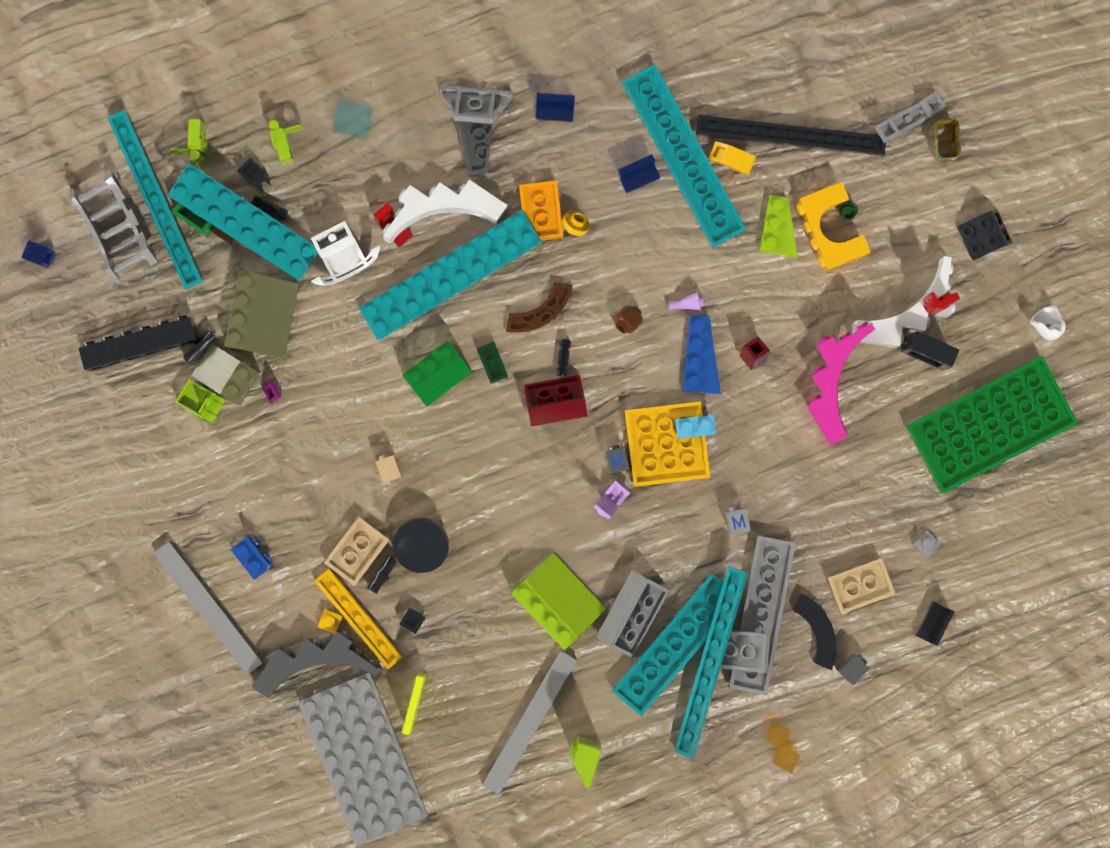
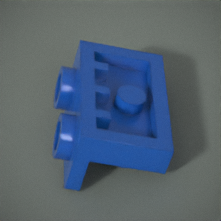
[231,535,274,580]

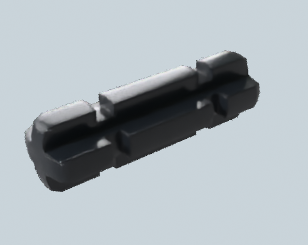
[251,196,288,220]
[556,339,571,377]

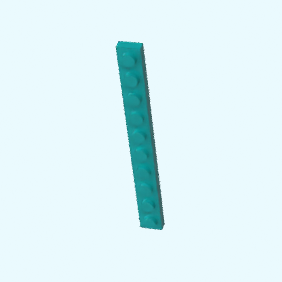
[107,110,204,290]
[674,566,748,758]

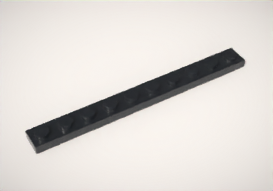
[695,115,886,156]

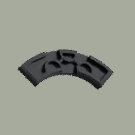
[793,594,836,671]

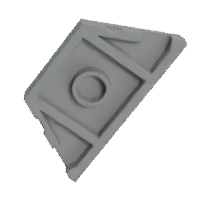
[440,85,513,124]

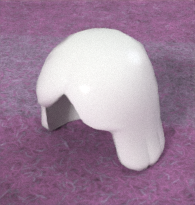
[1030,306,1066,341]

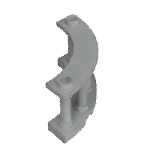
[69,169,157,283]

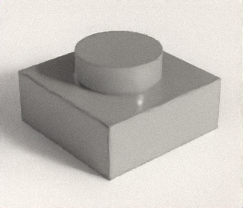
[912,531,941,558]

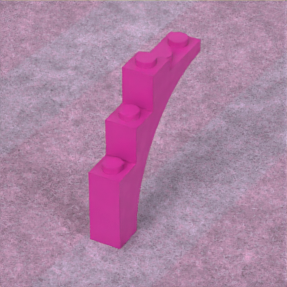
[807,322,876,445]

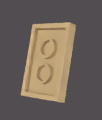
[324,517,390,586]
[827,558,895,614]

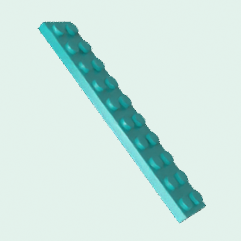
[621,64,746,249]
[359,210,542,341]

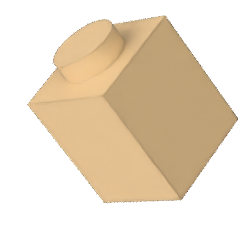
[375,453,403,484]

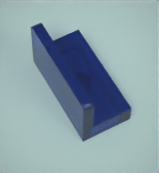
[535,92,575,122]
[617,154,660,193]

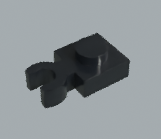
[237,158,271,193]

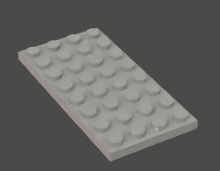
[298,673,428,846]

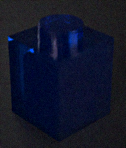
[21,240,55,269]

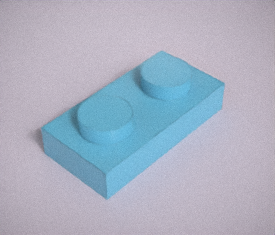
[675,415,716,439]

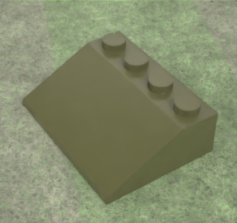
[224,271,299,359]

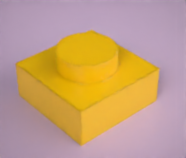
[318,609,343,634]

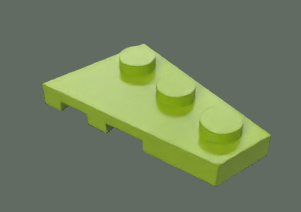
[759,195,798,258]

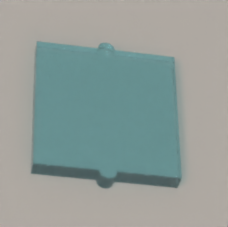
[334,101,372,138]

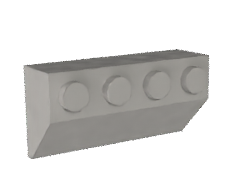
[595,570,669,658]

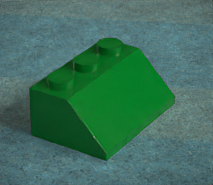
[402,340,472,407]

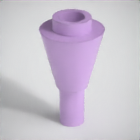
[668,292,704,310]

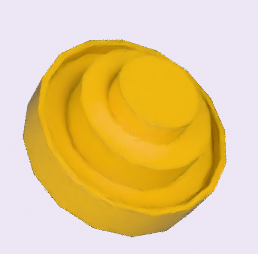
[562,210,590,236]

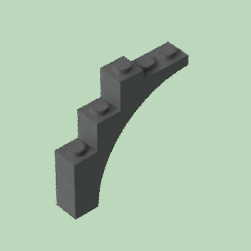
[252,629,382,698]

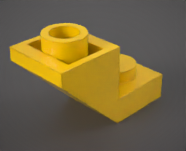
[708,142,756,175]

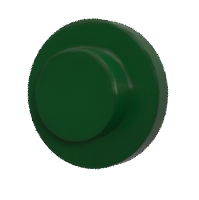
[838,202,858,220]

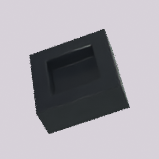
[399,607,426,634]

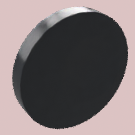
[393,518,449,573]

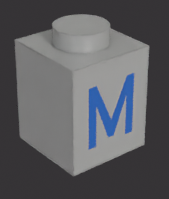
[725,506,751,535]

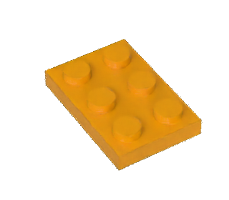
[519,180,564,241]

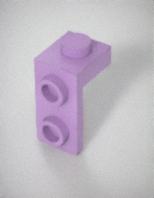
[594,478,632,519]

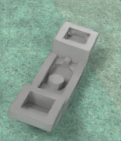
[874,91,947,143]

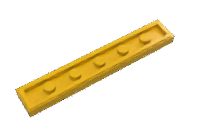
[314,568,403,669]

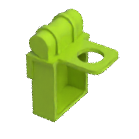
[170,119,208,166]
[269,120,304,165]
[175,379,226,423]

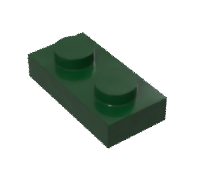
[476,342,508,384]

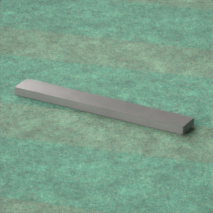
[154,541,264,675]
[482,650,577,795]

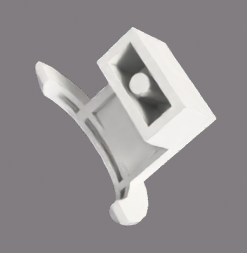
[311,221,380,286]

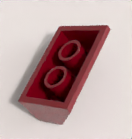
[524,375,588,427]

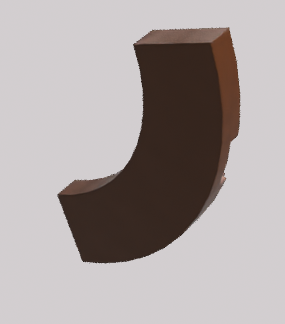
[506,282,573,333]

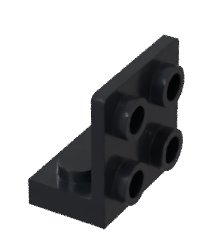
[957,209,1013,260]

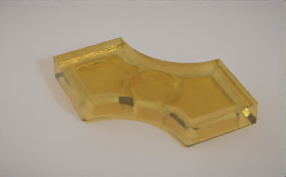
[764,721,800,773]

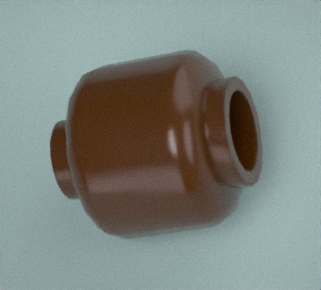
[615,305,643,334]

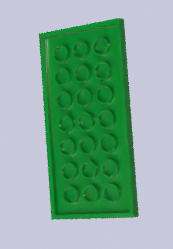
[906,356,1079,494]

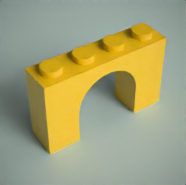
[796,182,871,272]

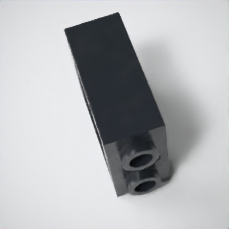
[901,331,960,371]

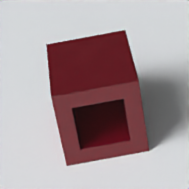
[740,337,770,370]

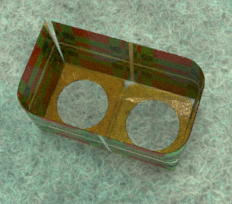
[933,118,961,161]

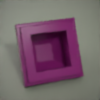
[262,380,282,404]

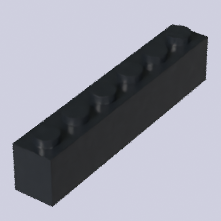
[78,315,199,372]

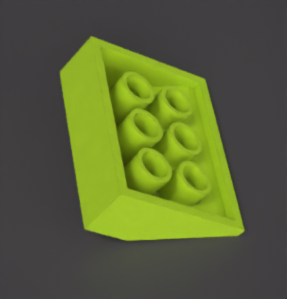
[511,553,606,650]

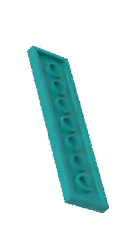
[167,163,318,281]
[612,573,723,716]

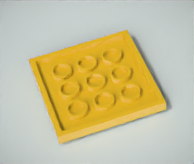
[625,401,710,487]

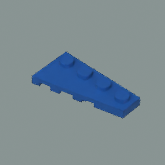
[682,315,721,395]

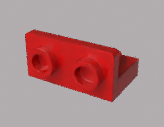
[923,292,960,316]

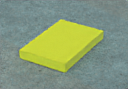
[402,672,427,735]

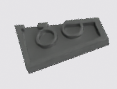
[456,121,492,177]

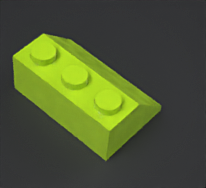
[570,735,602,789]

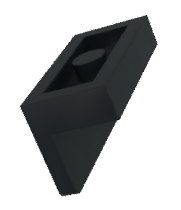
[915,601,955,646]

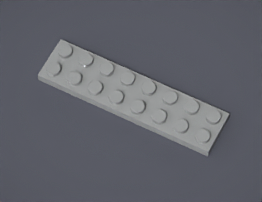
[728,536,796,695]

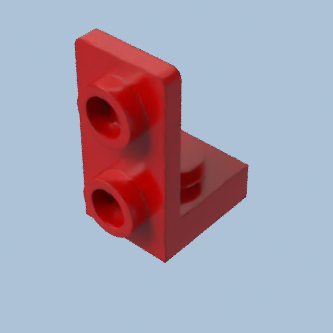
[373,203,413,247]

